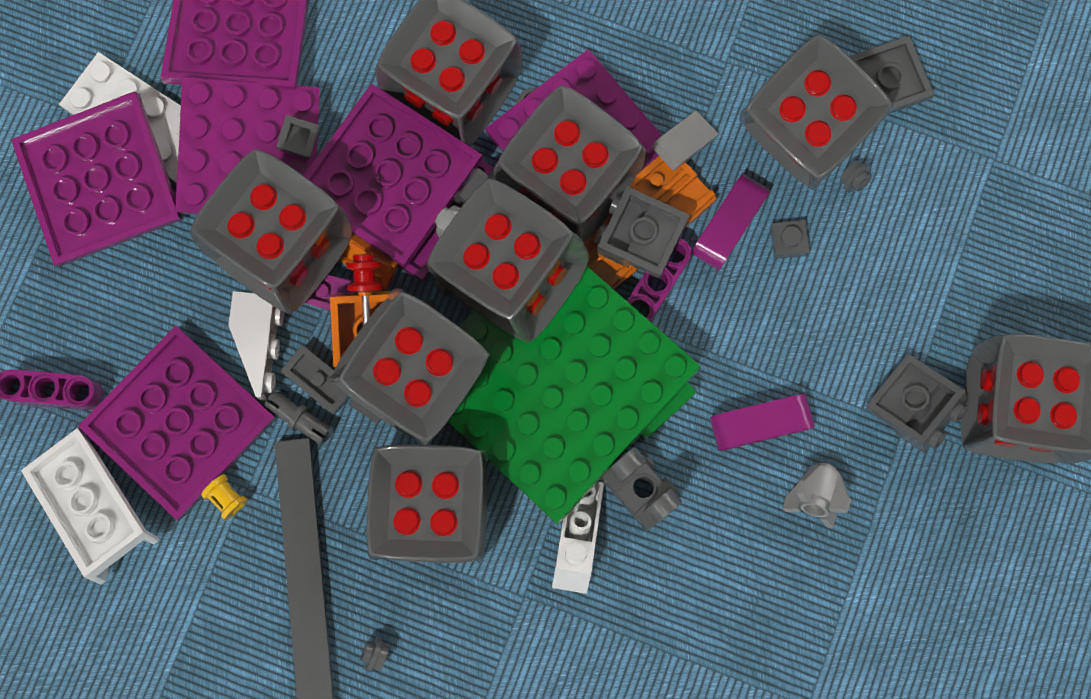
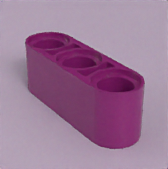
[691,173,771,271]
[627,238,691,322]
[0,369,104,410]
[710,394,815,451]

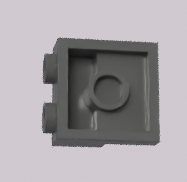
[594,186,690,279]
[866,354,968,453]

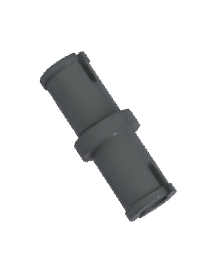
[264,390,333,446]

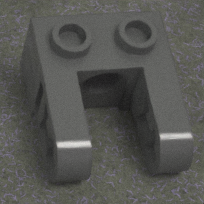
[601,447,683,531]

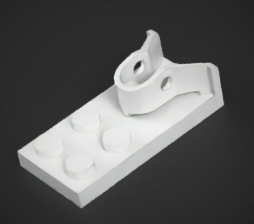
[21,428,160,585]

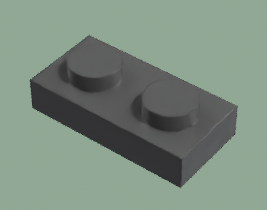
[280,345,350,415]

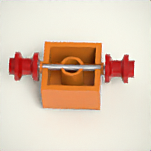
[329,254,391,367]

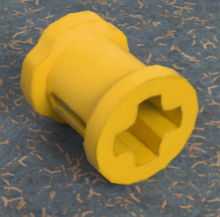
[201,474,248,521]

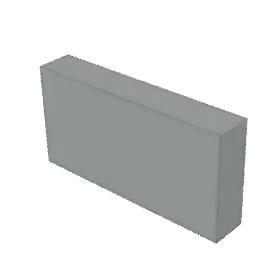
[651,111,719,171]

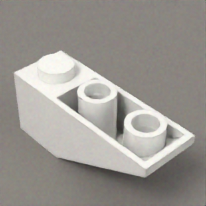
[228,291,284,402]
[552,482,604,594]

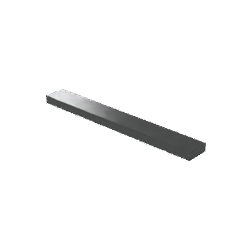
[275,438,335,699]

